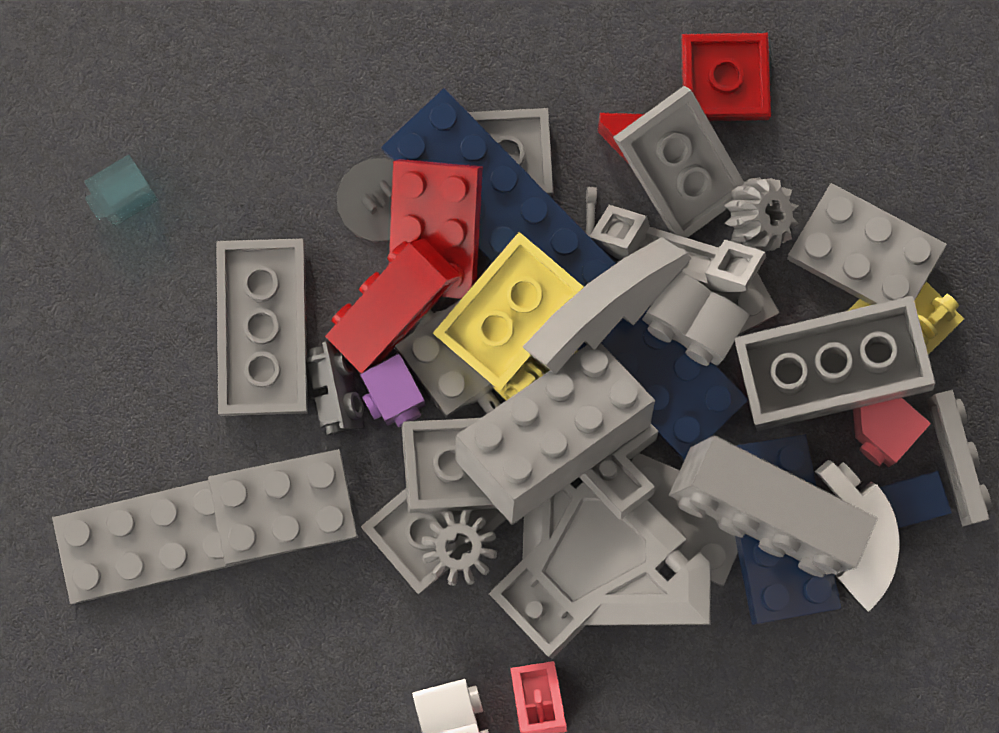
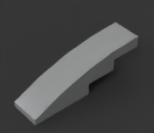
[522,237,691,374]

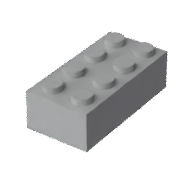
[734,295,935,431]
[456,343,655,524]
[669,436,878,577]

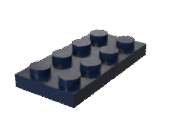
[735,434,842,625]

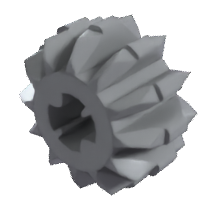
[724,177,799,251]
[421,509,497,586]

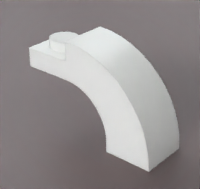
[815,460,899,612]

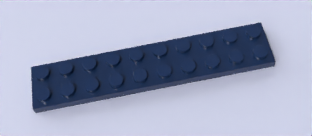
[381,88,748,461]

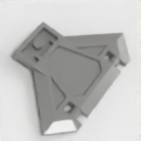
[489,482,711,659]

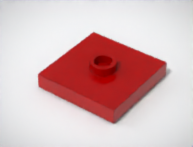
[681,33,771,121]

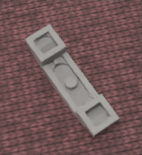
[589,205,766,292]

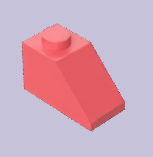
[853,398,931,467]

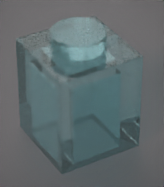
[84,154,158,227]

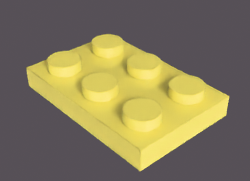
[433,232,584,392]

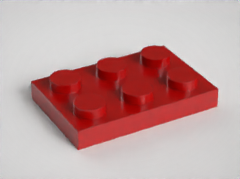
[389,159,483,299]

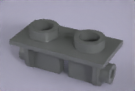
[306,342,364,435]

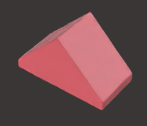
[510,661,567,733]

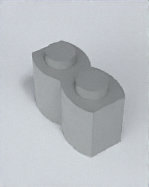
[642,271,750,366]

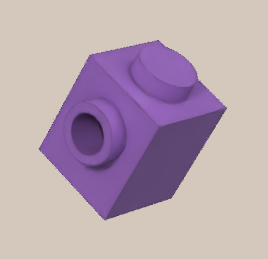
[360,354,426,427]

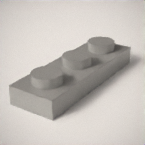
[927,390,992,527]

